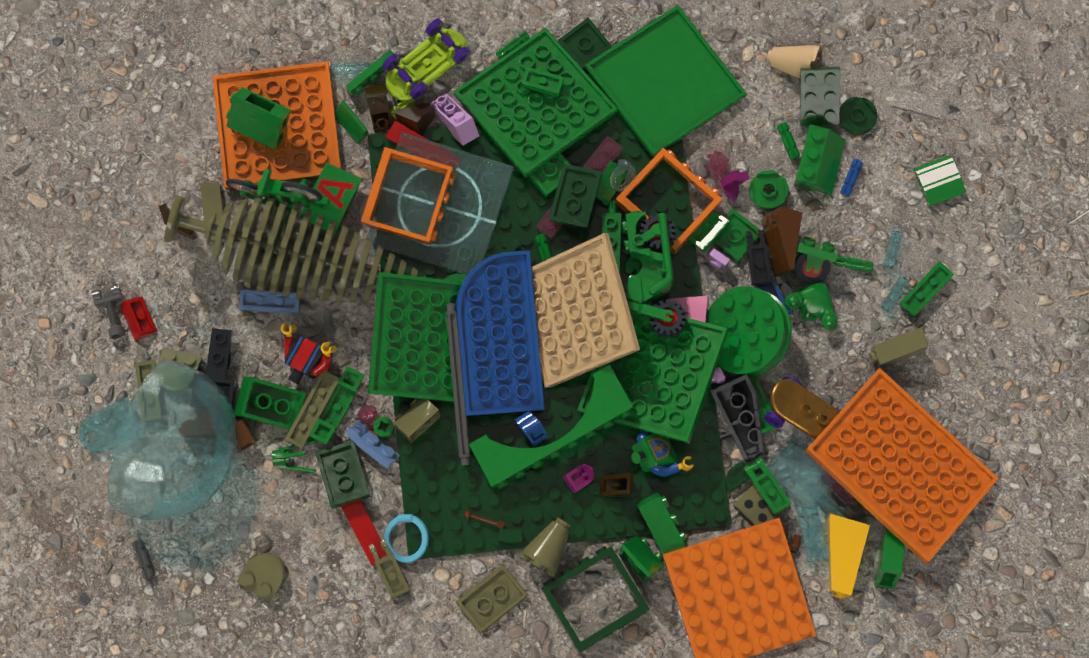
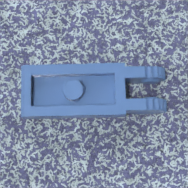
[346,421,400,468]

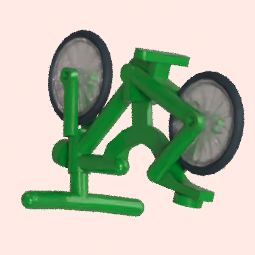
[226,169,331,236]

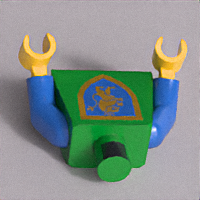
[631,430,694,477]

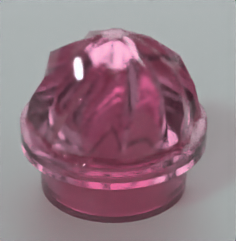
[358,404,378,424]

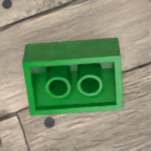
[794,124,846,195]

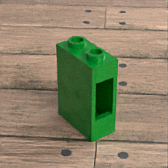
[226,87,291,150]

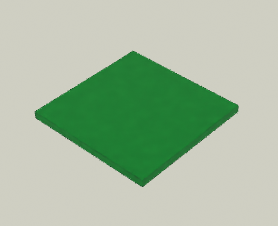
[584,5,747,158]

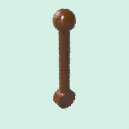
[464,510,505,529]

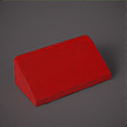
[121,296,157,341]

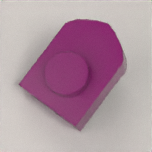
[720,170,749,202]
[563,464,595,494]

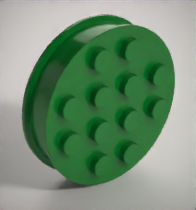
[705,286,792,377]

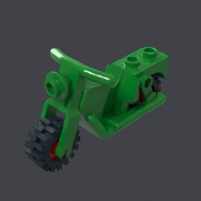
[622,211,686,339]

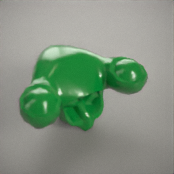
[784,283,838,330]

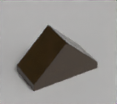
[394,102,436,135]
[600,473,633,498]

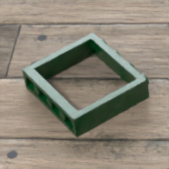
[541,546,650,653]

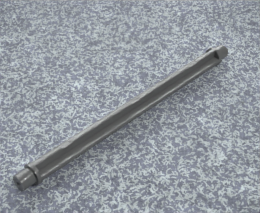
[446,303,471,466]

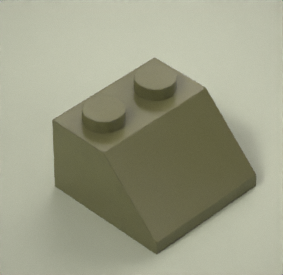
[394,399,441,444]

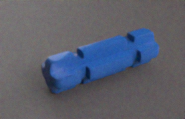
[840,159,863,197]

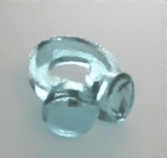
[610,159,637,192]

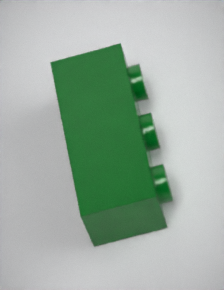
[636,492,688,556]

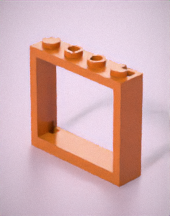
[361,147,456,246]
[615,148,722,255]

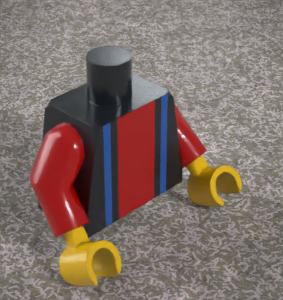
[281,322,337,385]

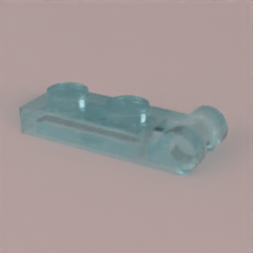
[796,504,828,563]

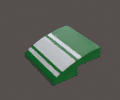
[914,155,966,206]

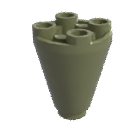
[519,517,571,578]

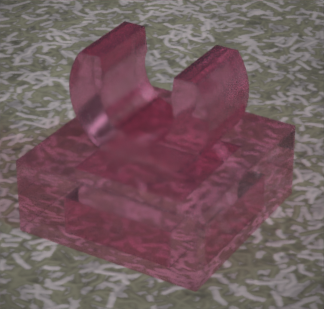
[703,151,729,178]

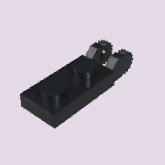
[746,230,772,286]

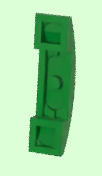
[309,366,365,445]

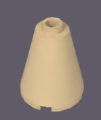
[767,45,823,79]

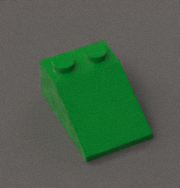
[233,376,306,430]
[619,535,665,584]

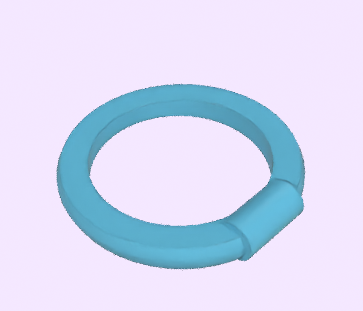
[384,514,429,563]

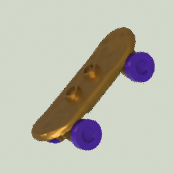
[764,377,842,440]

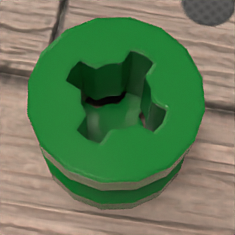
[373,417,394,439]

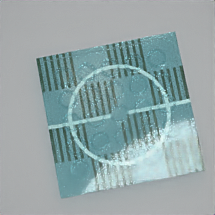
[365,132,514,275]

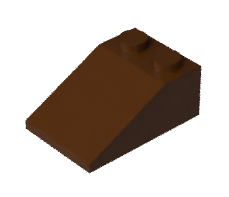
[761,207,803,276]

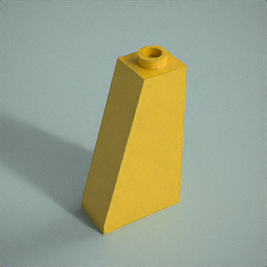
[827,514,870,600]

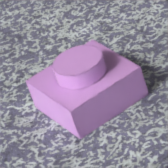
[708,248,730,270]

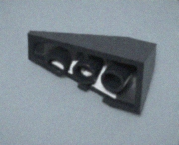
[711,374,764,462]

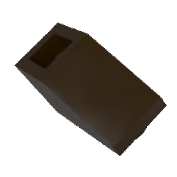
[365,84,393,132]

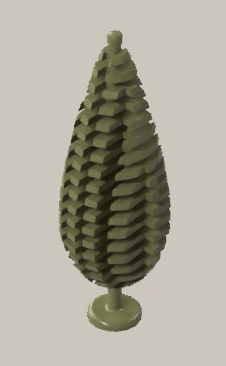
[164,195,425,303]

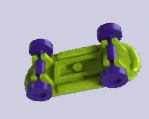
[382,18,471,100]

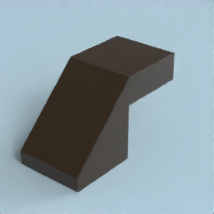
[158,203,197,240]

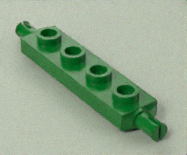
[601,201,623,277]

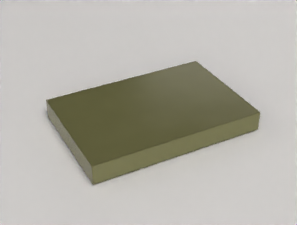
[456,564,529,634]

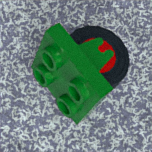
[795,236,838,285]

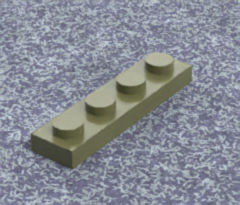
[284,371,340,450]

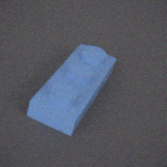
[239,289,301,314]

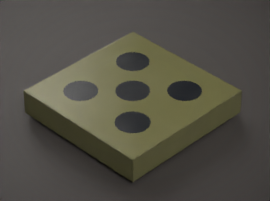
[733,485,789,525]

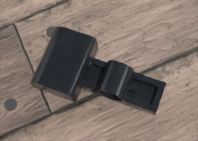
[191,328,237,411]

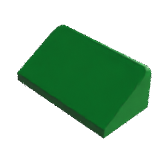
[335,101,369,143]
[596,161,628,206]

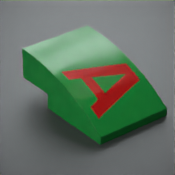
[299,162,362,234]

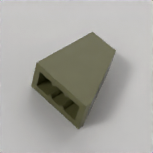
[869,327,929,368]

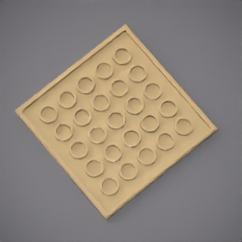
[531,233,640,388]

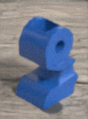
[515,411,549,446]

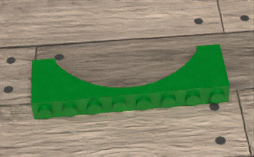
[469,365,636,489]

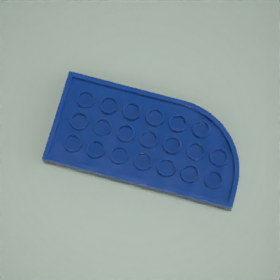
[456,251,544,416]

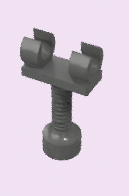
[91,284,125,339]

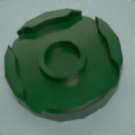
[839,97,877,135]

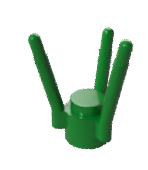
[272,439,319,473]

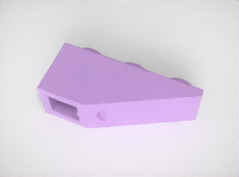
[432,94,479,145]

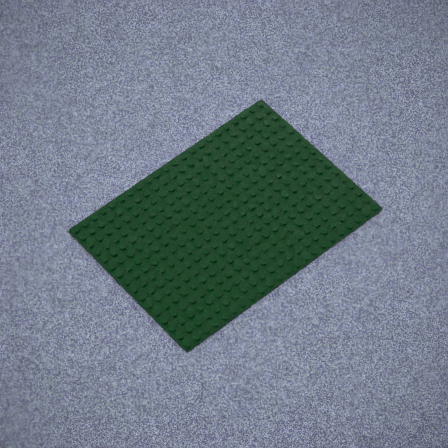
[368,113,730,560]

